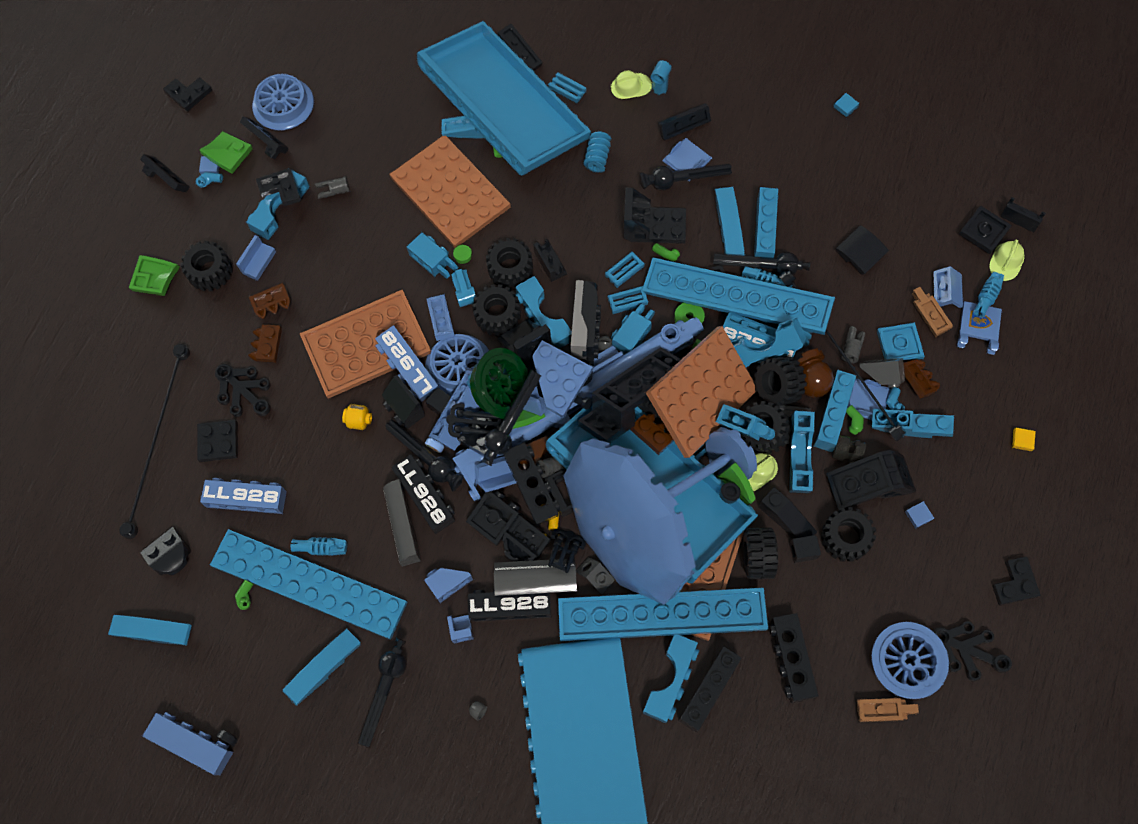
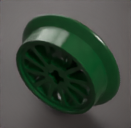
[470,348,529,419]

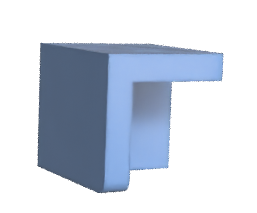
[523,386,547,416]
[447,615,474,643]

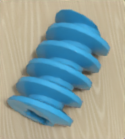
[584,131,612,173]

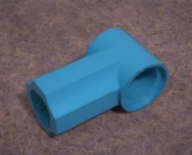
[650,60,672,95]
[451,269,476,307]

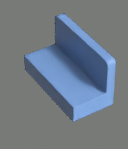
[236,235,276,281]
[933,266,963,308]
[592,345,624,374]
[475,457,516,492]

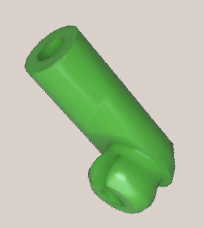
[652,243,680,261]
[846,405,864,435]
[235,580,253,610]

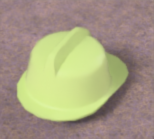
[611,71,652,99]
[989,240,1024,281]
[748,452,778,491]

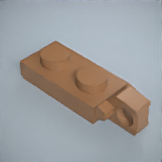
[912,287,953,337]
[857,698,919,722]

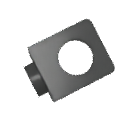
[576,557,614,594]

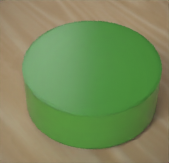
[453,245,472,264]

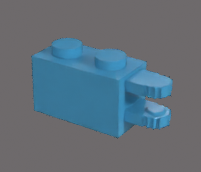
[407,233,458,279]
[611,304,655,354]
[716,404,775,441]

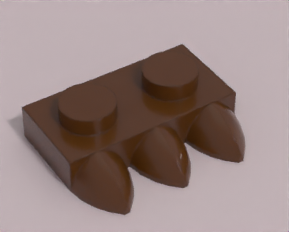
[249,283,291,319]
[248,325,282,362]
[904,359,940,399]
[630,414,673,455]

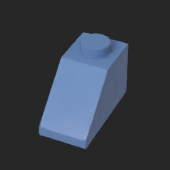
[424,568,473,603]

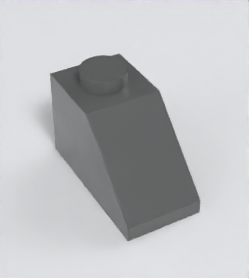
[860,358,905,388]

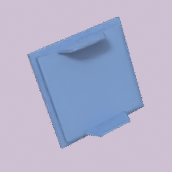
[663,138,712,181]
[847,378,891,420]

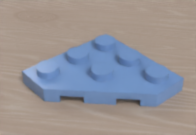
[532,340,593,418]

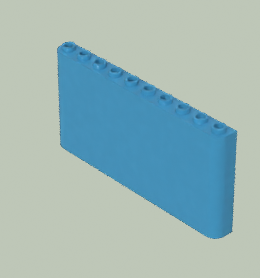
[417,21,591,176]
[546,406,758,583]
[518,638,648,824]

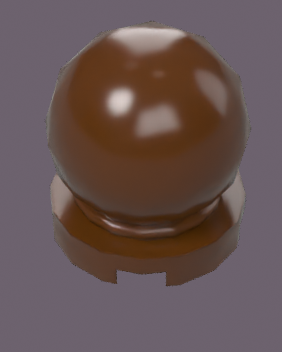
[798,348,834,398]

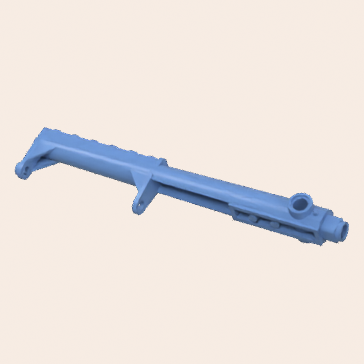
[452,317,704,501]

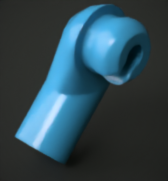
[196,172,223,188]
[886,387,905,410]

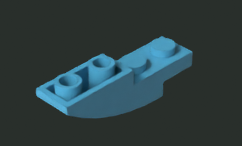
[872,409,954,438]

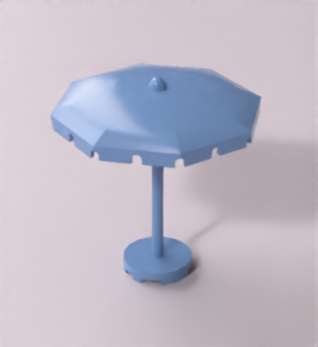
[564,427,757,605]

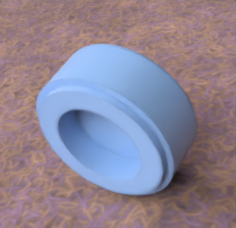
[424,437,444,453]

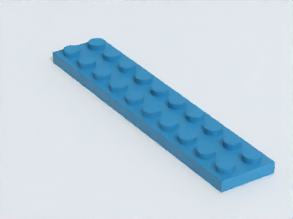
[642,258,835,335]
[210,529,408,640]
[558,588,768,641]

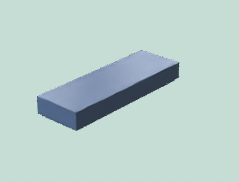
[427,294,455,341]

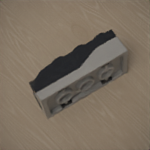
[571,280,601,366]

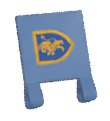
[957,301,1002,355]

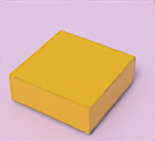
[1012,428,1036,451]

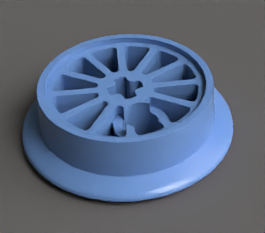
[252,74,314,130]
[425,334,490,397]
[872,622,949,699]

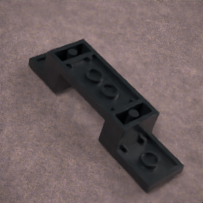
[578,347,690,443]

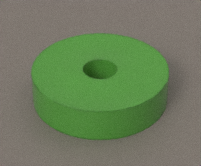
[674,303,705,325]

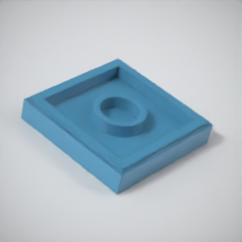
[877,322,925,362]

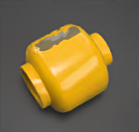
[342,404,372,430]

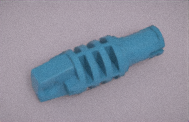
[742,266,793,288]
[973,272,1004,318]
[290,537,347,556]

